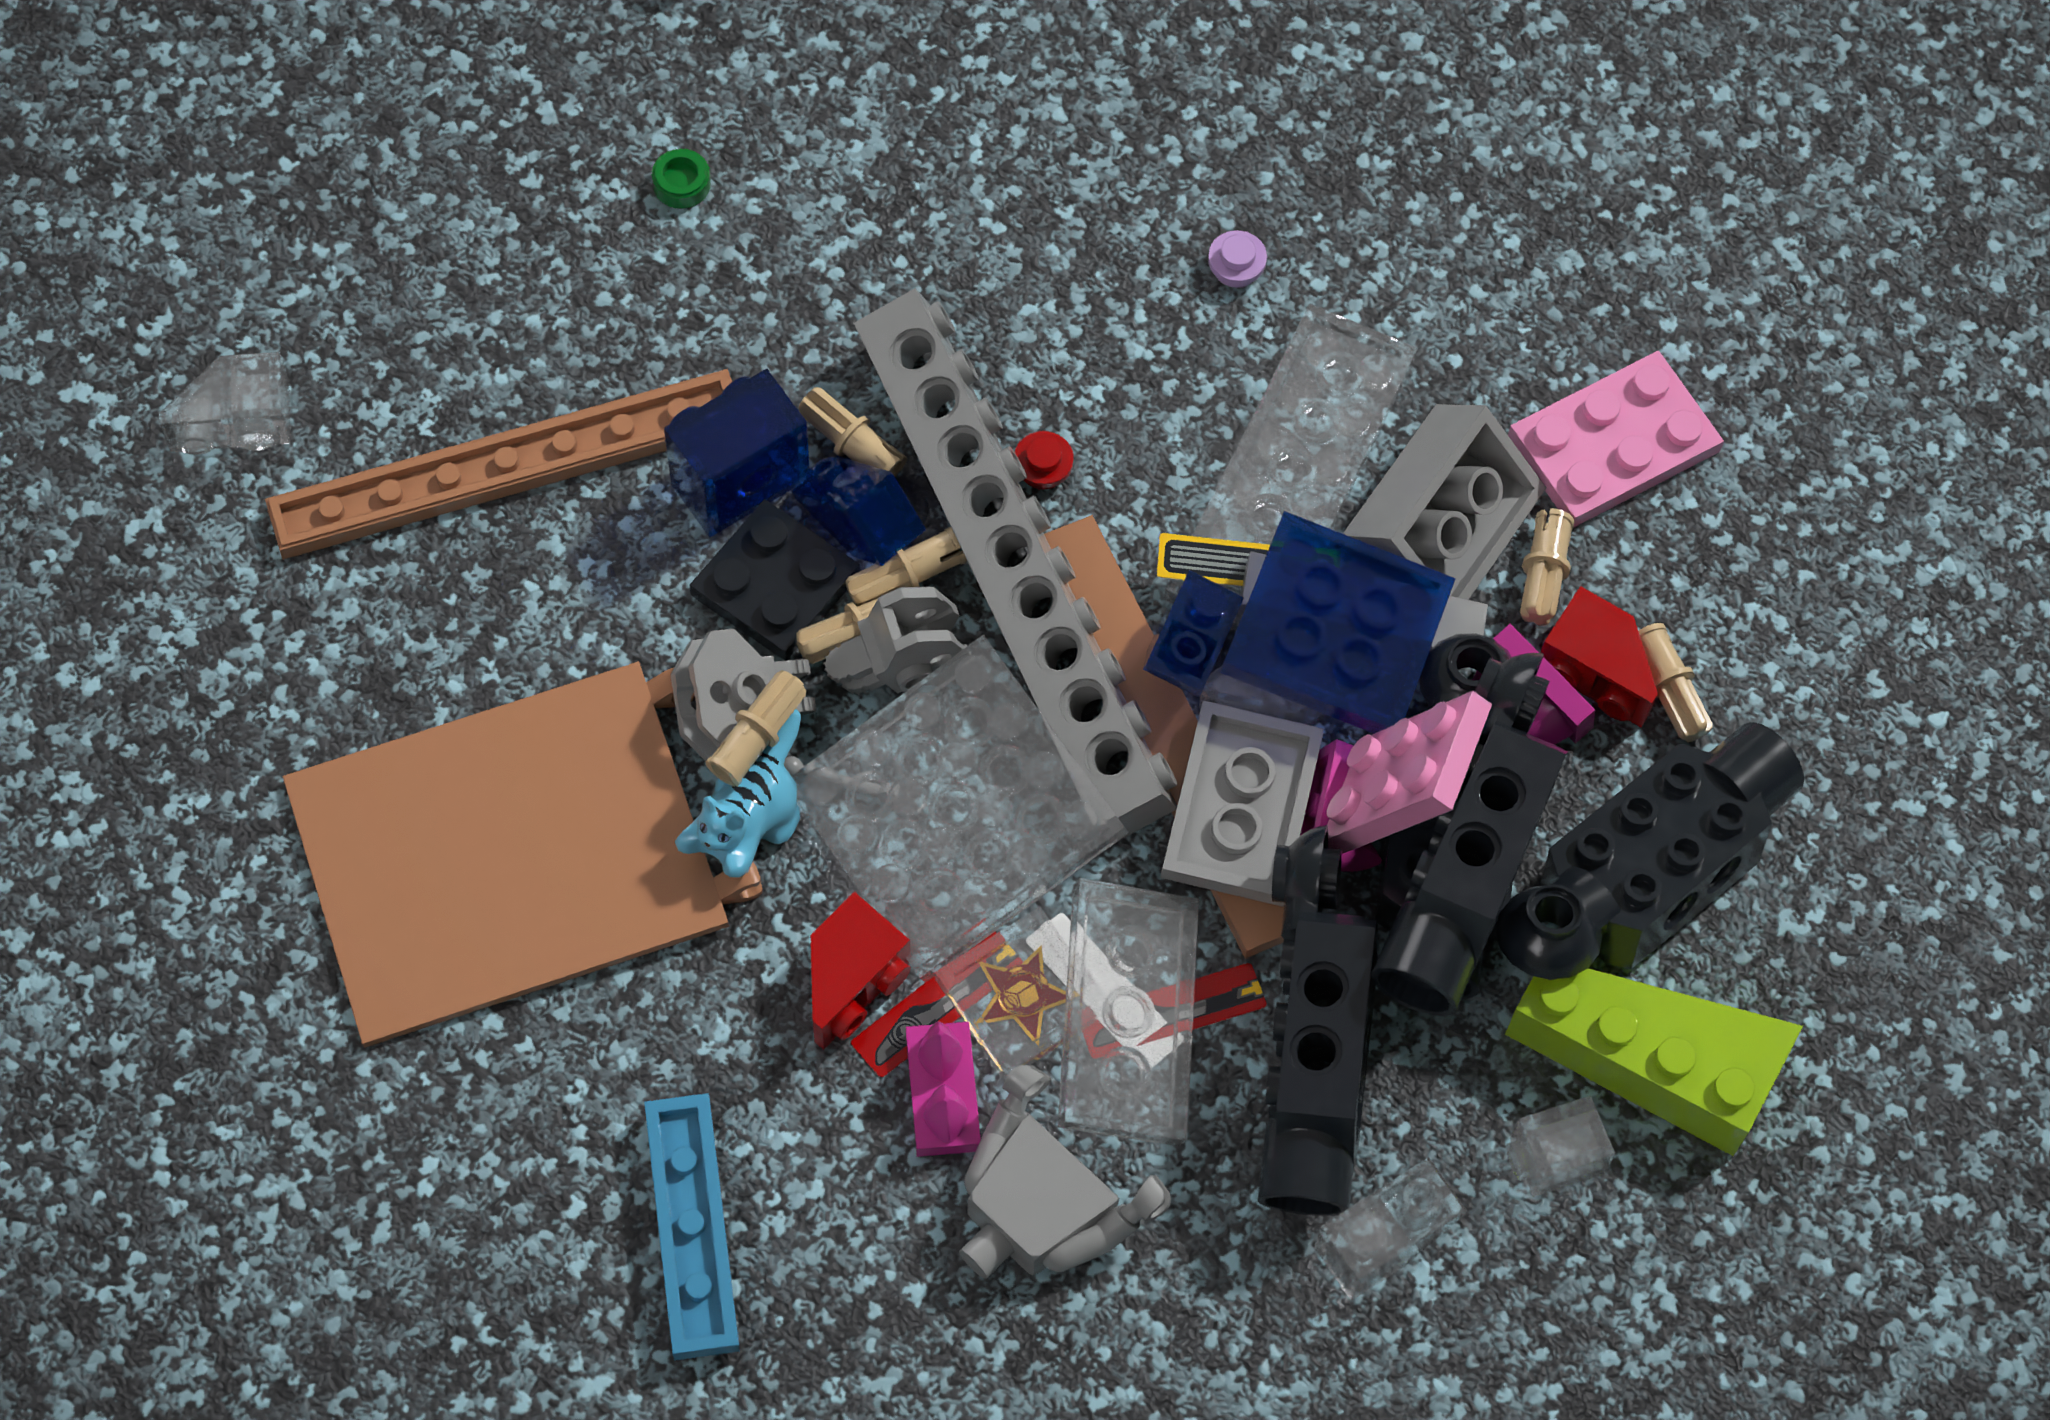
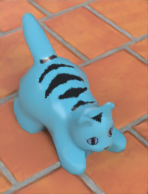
[675,709,801,878]

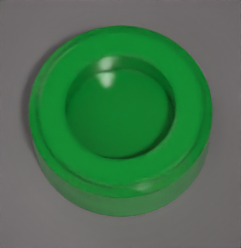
[652,149,711,209]

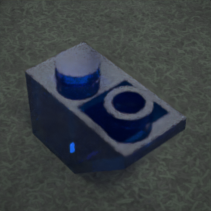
[791,456,926,566]
[1143,570,1244,697]

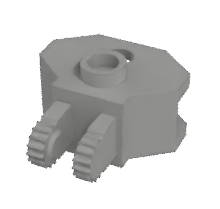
[823,587,974,695]
[671,629,817,761]

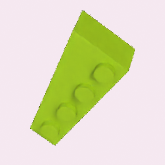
[1505,968,1803,1156]

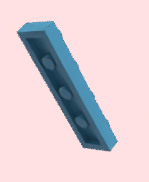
[644,1093,740,1361]

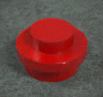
[1015,431,1074,490]

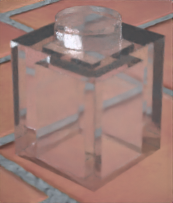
[1506,1095,1615,1197]

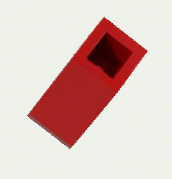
[1540,586,1658,728]
[810,891,911,1050]

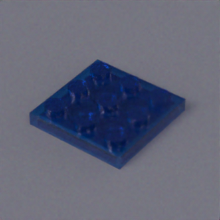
[1220,511,1456,734]

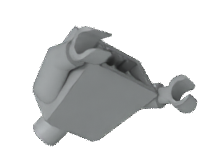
[959,1065,1171,1279]

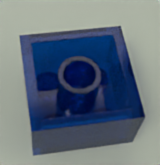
[664,368,810,538]

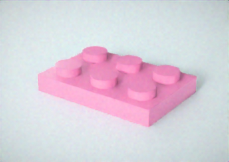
[1508,350,1724,528]
[1327,691,1492,854]

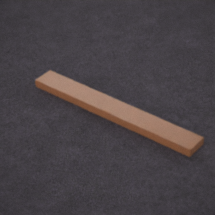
[265,369,746,560]
[1044,515,1284,959]

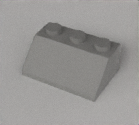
[1341,404,1546,600]

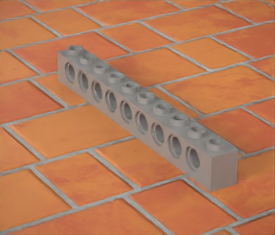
[854,288,1178,844]

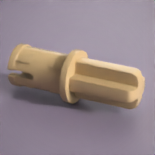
[798,387,907,487]
[1520,508,1574,626]
[846,527,967,607]
[796,599,877,664]
[1638,623,1712,742]
[706,670,806,787]

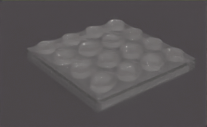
[792,635,1129,983]

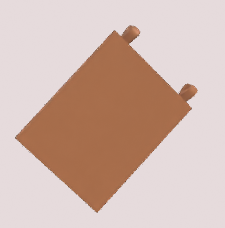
[283,661,763,1048]

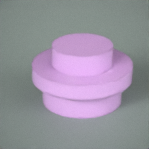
[1208,230,1267,288]

